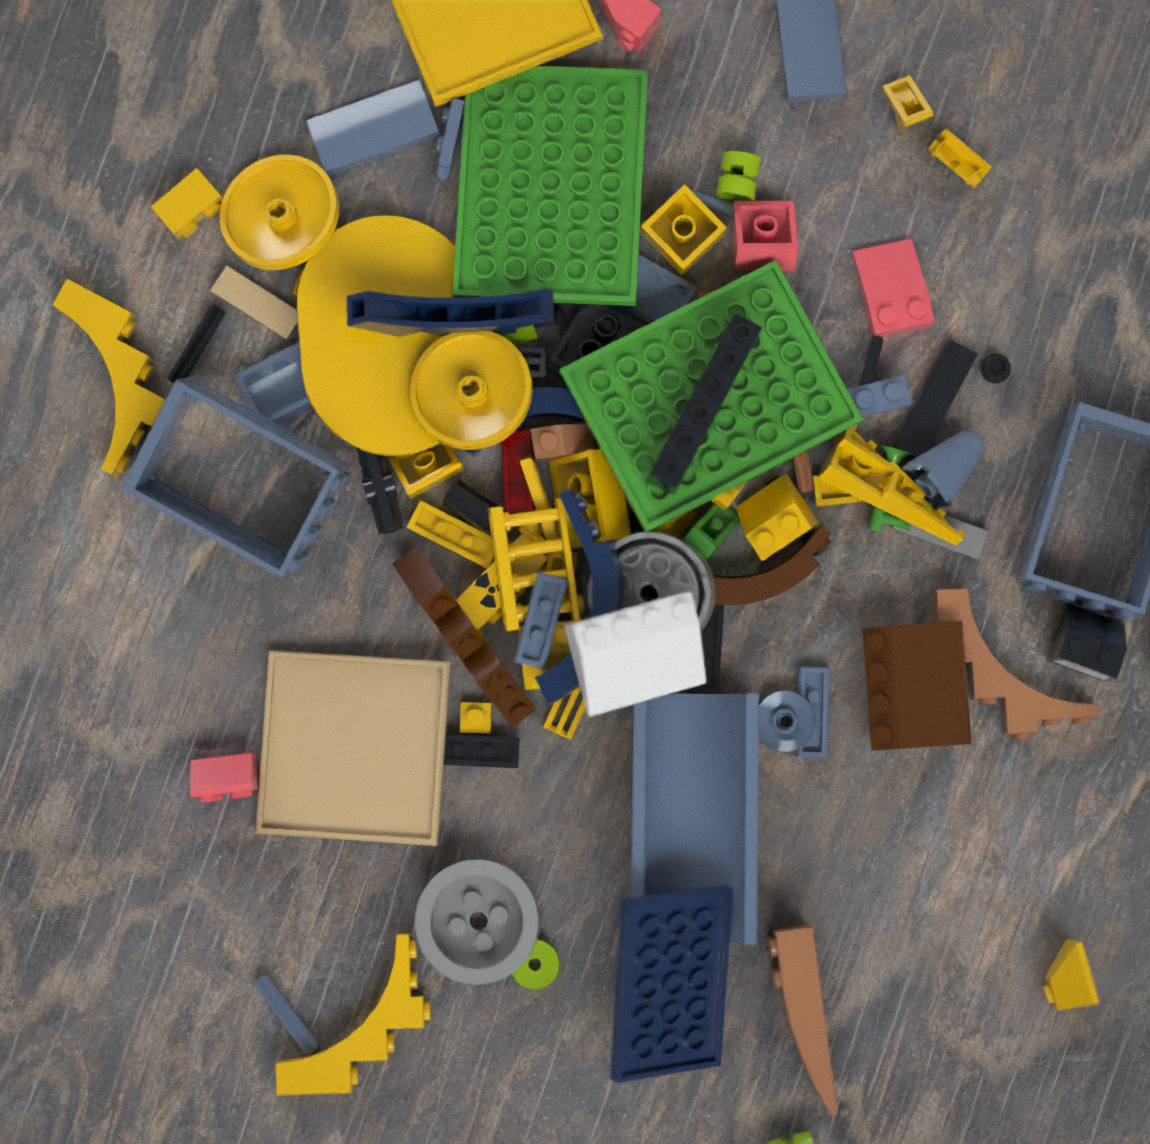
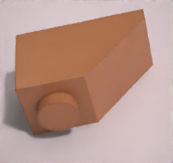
[531,424,595,463]

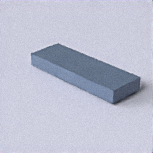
[514,572,568,670]
[796,666,830,759]

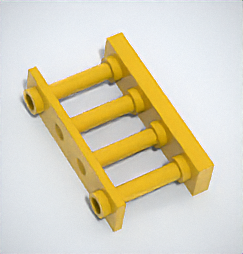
[487,498,584,631]

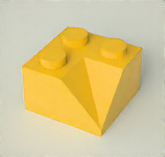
[640,184,727,276]

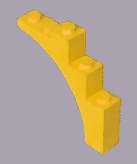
[52,279,166,478]
[276,933,431,1095]

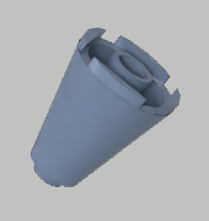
[902,430,985,511]

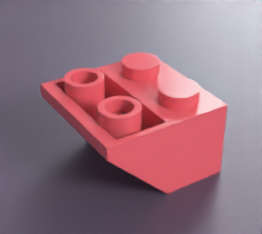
[190,753,259,803]

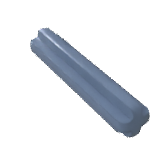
[255,974,319,1055]

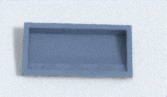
[774,0,847,103]
[306,80,439,177]
[632,255,698,321]
[234,342,313,425]

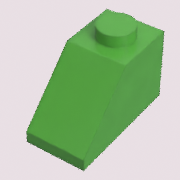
[684,504,740,560]

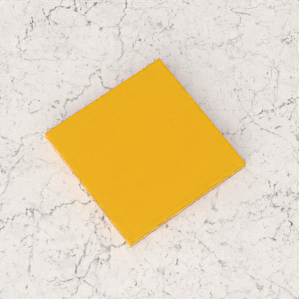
[391,0,603,107]

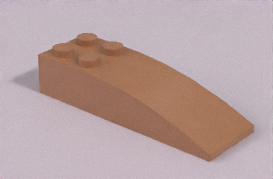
[767,924,838,1116]

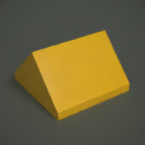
[389,443,464,499]

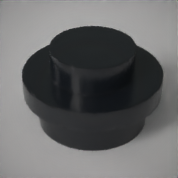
[980,353,1011,384]

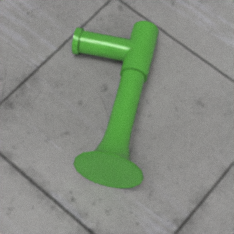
[867,446,911,532]

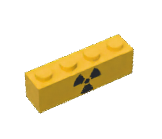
[457,534,548,636]

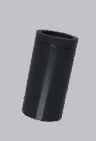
[443,479,510,538]

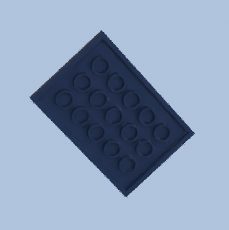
[610,885,733,1084]

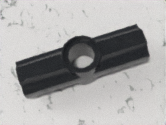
[356,447,404,535]

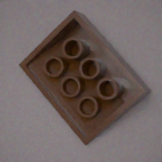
[862,621,971,751]

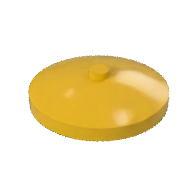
[219,155,339,270]
[410,331,533,450]

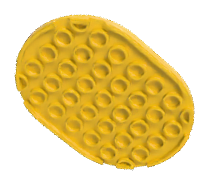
[297,215,455,456]

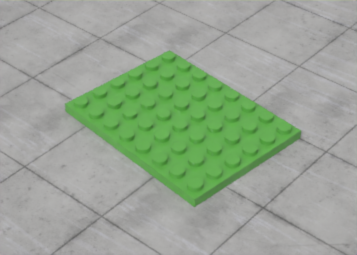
[452,66,648,306]
[559,260,863,533]

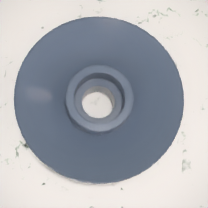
[758,691,815,752]

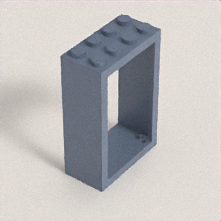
[121,376,351,578]
[1016,402,1150,622]

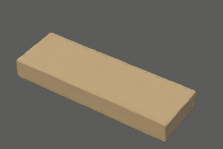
[210,265,298,340]

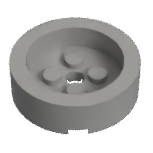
[588,531,715,633]
[415,859,541,985]

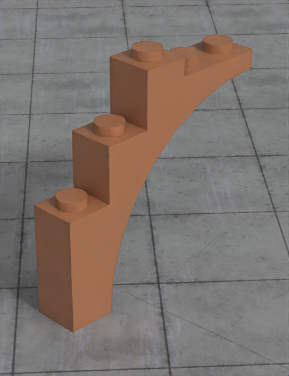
[933,588,1099,740]

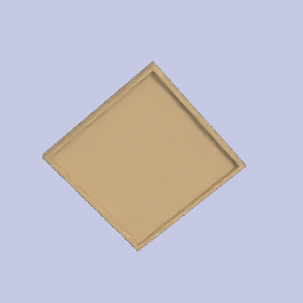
[255,650,451,846]

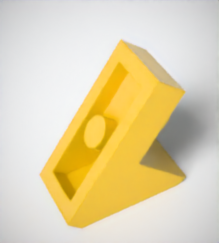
[882,75,933,130]

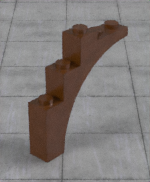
[392,546,537,728]

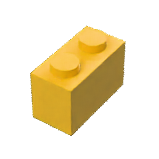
[151,168,223,240]

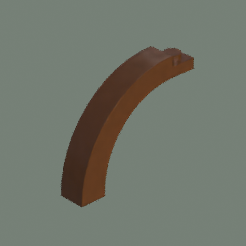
[713,523,832,605]

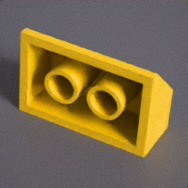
[549,449,631,550]

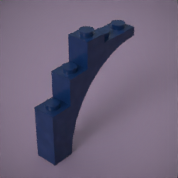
[347,289,554,337]

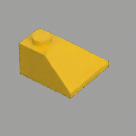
[1042,938,1099,1010]

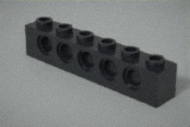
[646,313,762,496]

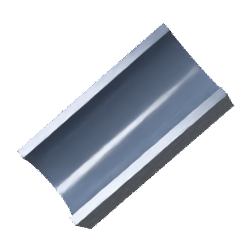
[630,693,759,945]

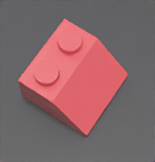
[732,201,799,271]

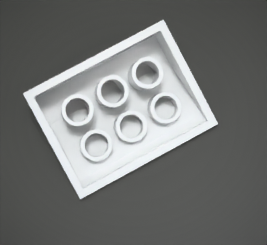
[564,592,706,716]

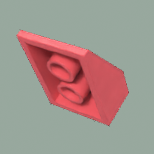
[596,0,662,54]
[852,239,935,338]

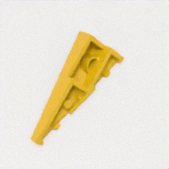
[818,425,965,546]

